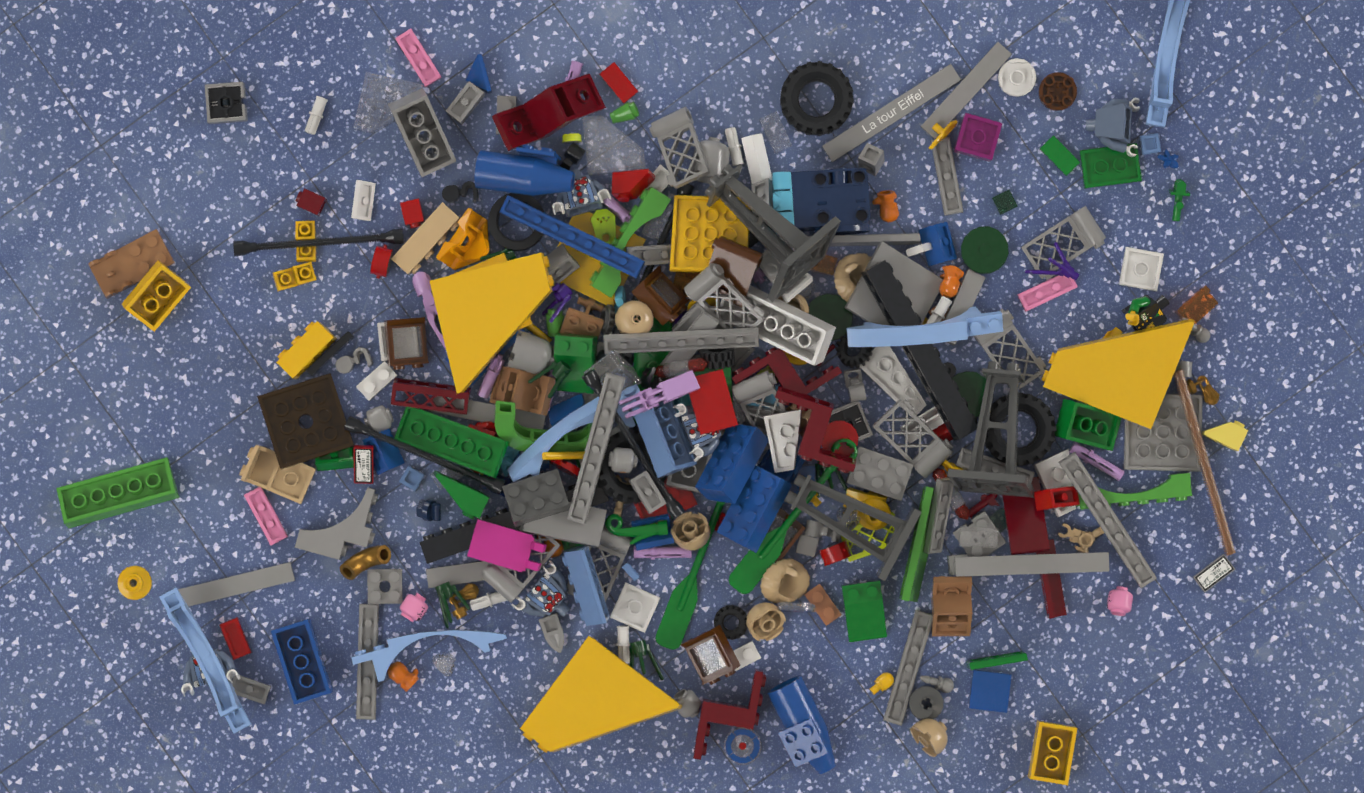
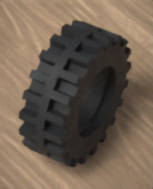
[780,61,854,136]
[985,393,1057,466]
[597,429,668,504]

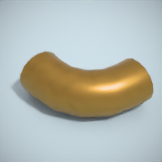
[340,545,391,580]

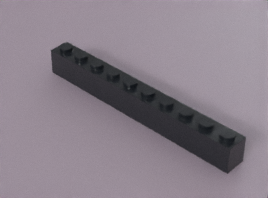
[861,260,978,440]
[420,482,609,564]

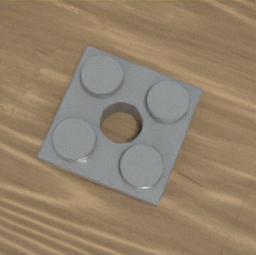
[367,569,403,604]

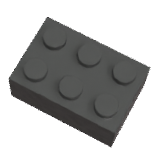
[502,469,570,527]

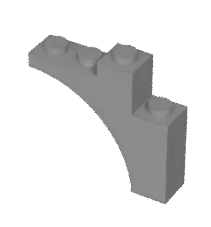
[295,488,378,560]

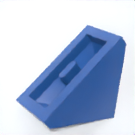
[466,54,492,94]

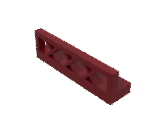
[391,378,471,415]
[1036,539,1067,619]

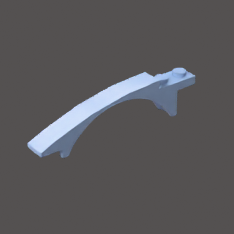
[1145,0,1190,128]
[846,307,1003,347]
[507,384,640,483]
[159,588,252,734]
[351,629,507,682]

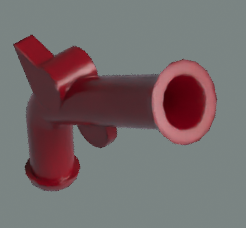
[965,494,1000,519]

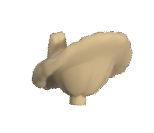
[834,253,872,302]
[760,558,810,604]

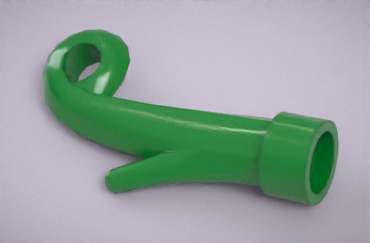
[605,514,668,545]

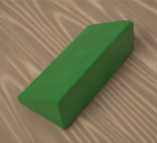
[315,447,354,471]

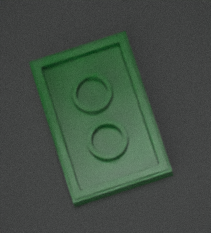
[1079,143,1142,189]
[966,651,1028,670]

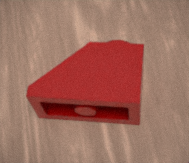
[611,169,655,202]
[1034,486,1080,511]

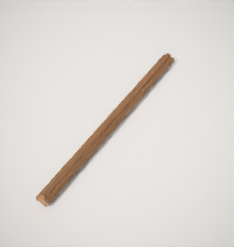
[1173,369,1236,556]

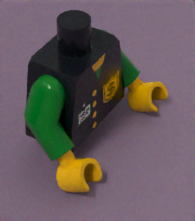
[1121,295,1170,331]

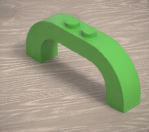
[495,401,592,452]

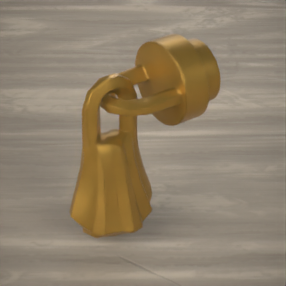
[1186,376,1220,405]
[449,583,479,620]

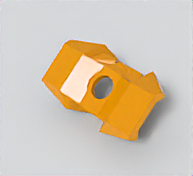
[436,208,489,270]

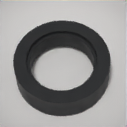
[488,193,545,251]

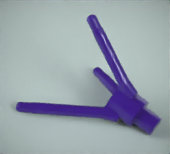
[1025,242,1079,280]

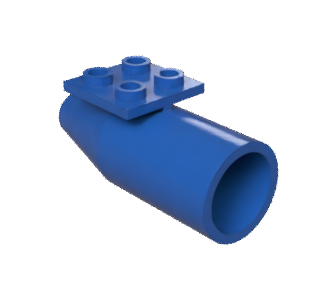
[474,145,575,196]
[767,675,836,774]

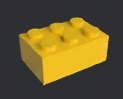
[122,260,191,332]
[276,321,337,379]
[1028,720,1077,785]

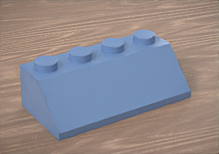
[631,395,697,478]
[562,545,610,626]

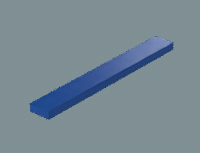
[500,195,645,279]

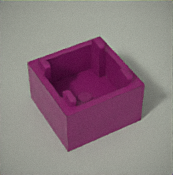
[953,113,1002,162]

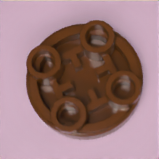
[1038,72,1077,111]

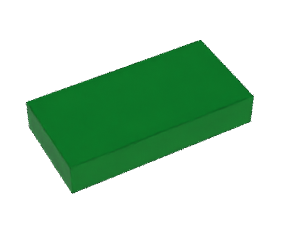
[1039,135,1080,176]

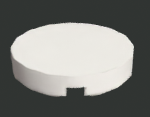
[998,58,1036,97]

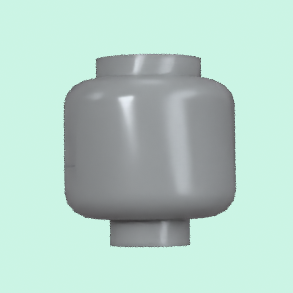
[364,405,394,432]
[608,447,638,474]
[673,689,701,718]

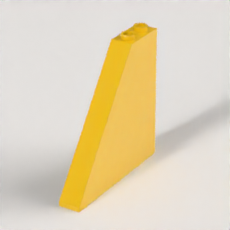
[430,253,555,393]
[1042,319,1195,429]
[520,636,682,753]

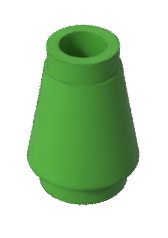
[610,102,639,124]
[546,309,565,337]

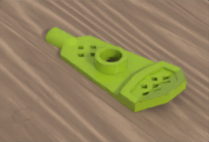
[591,208,616,244]

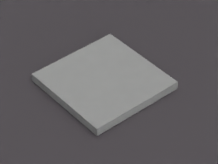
[845,241,943,325]
[1123,394,1203,472]

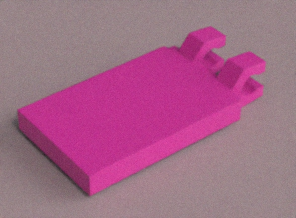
[467,519,547,572]

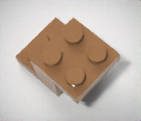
[489,366,556,416]
[931,576,973,636]

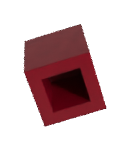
[295,188,327,216]

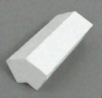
[741,133,772,184]
[900,406,944,444]

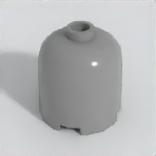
[690,137,730,184]
[507,330,554,374]

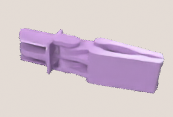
[412,272,446,349]
[619,370,700,419]

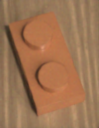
[804,583,842,626]

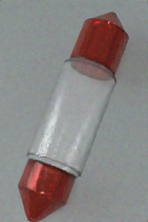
[654,358,707,378]
[932,468,969,520]

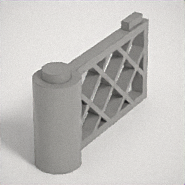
[649,106,710,189]
[1021,206,1106,280]
[684,263,765,329]
[974,309,1046,390]
[732,371,801,451]
[872,399,954,479]
[482,525,561,603]
[567,526,633,602]

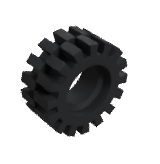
[835,333,873,369]
[700,348,735,369]
[714,605,748,640]

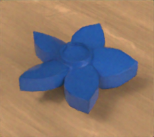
[1158,149,1179,169]

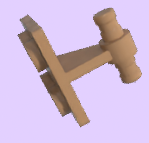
[560,297,604,338]

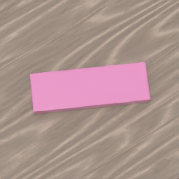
[395,29,442,87]
[1017,275,1078,312]
[244,487,288,546]

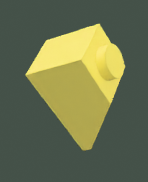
[1202,421,1248,451]

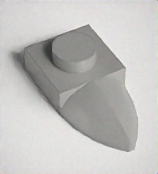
[539,613,564,653]

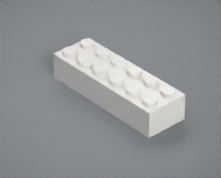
[720,285,836,366]

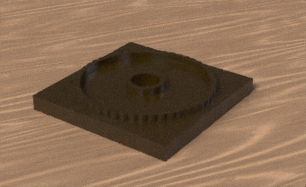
[257,373,354,470]

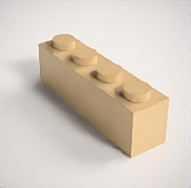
[391,202,460,275]

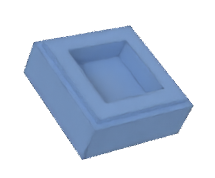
[1139,133,1162,155]
[399,465,425,491]
[622,562,640,581]

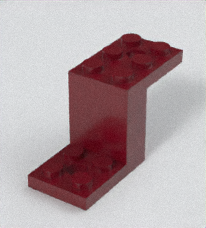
[492,73,606,151]
[731,347,842,404]
[775,386,856,473]
[693,669,766,760]

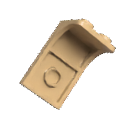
[239,445,316,504]

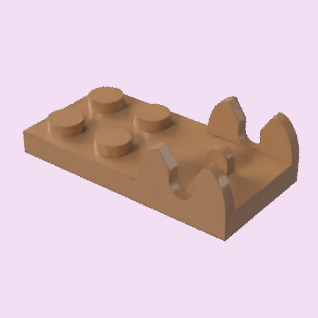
[88,229,175,299]

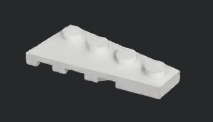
[859,346,927,418]

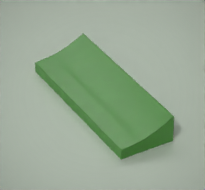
[56,457,180,529]
[899,486,935,602]

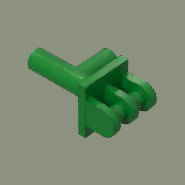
[1169,179,1190,221]

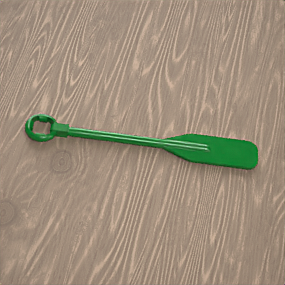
[729,438,858,594]
[655,501,725,650]

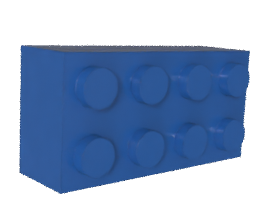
[695,424,768,504]
[717,466,792,553]
[271,618,333,705]

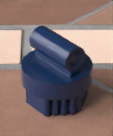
[416,499,441,521]

